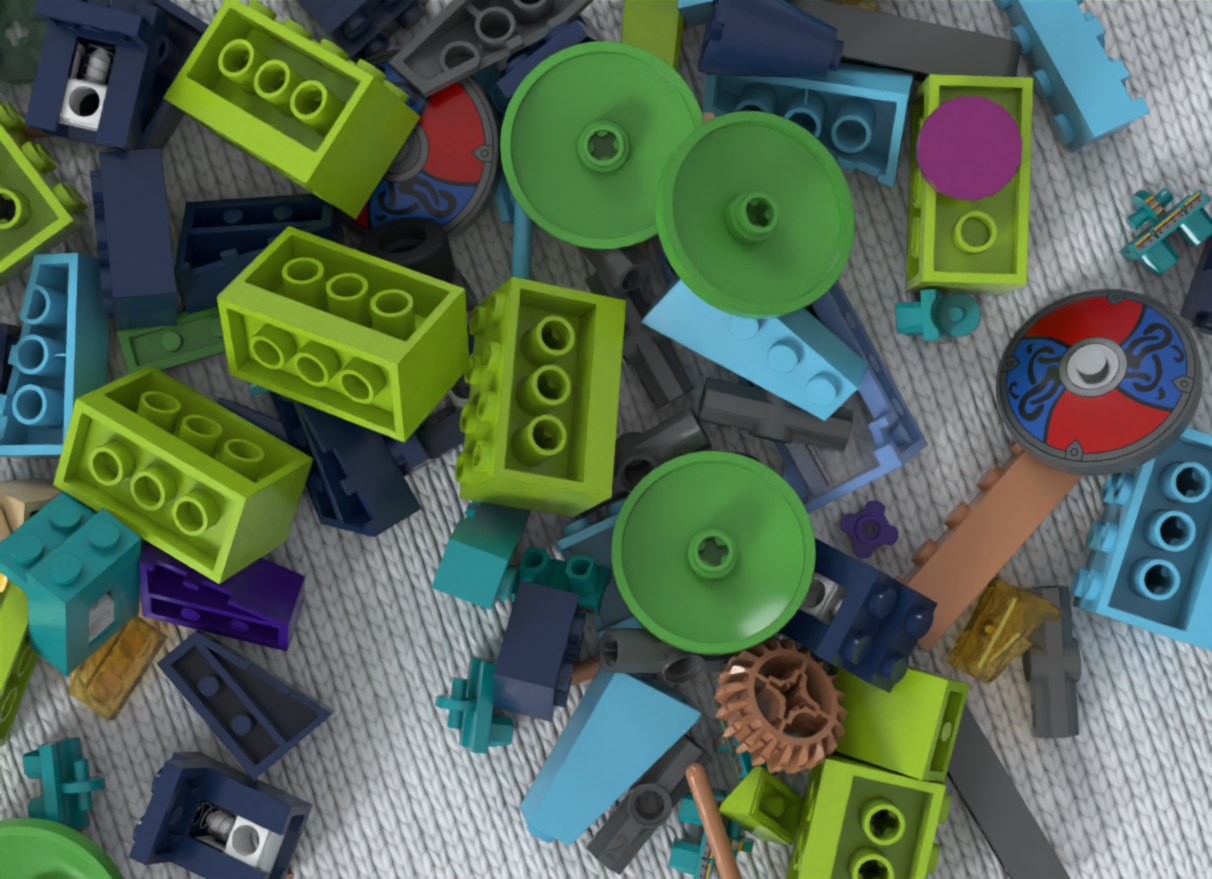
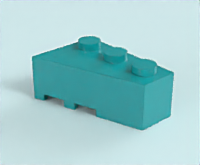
[431,500,532,609]

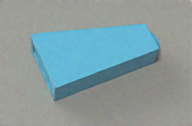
[519,665,702,846]

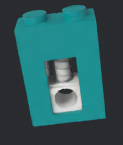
[0,491,142,677]

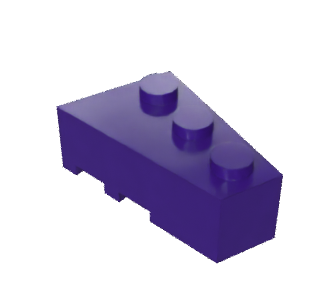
[139,541,305,651]

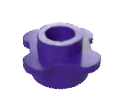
[840,501,898,558]

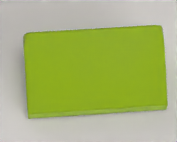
[621,0,684,72]
[719,766,804,846]

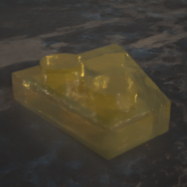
[947,577,1064,685]
[69,615,168,721]

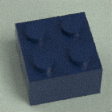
[493,580,586,722]

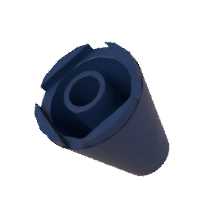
[697,0,844,79]

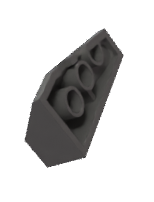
[388,0,594,98]

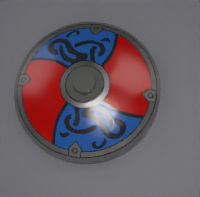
[338,49,503,241]
[996,289,1203,476]

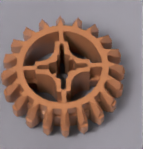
[713,636,849,775]

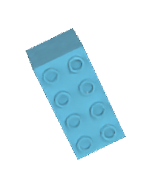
[1070,427,1212,651]

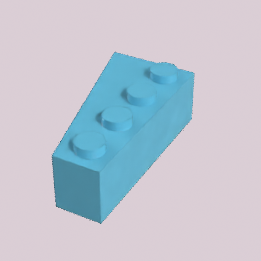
[993,0,1150,153]
[703,62,914,188]
[0,253,109,459]
[641,275,868,421]

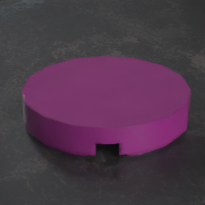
[916,96,1022,202]

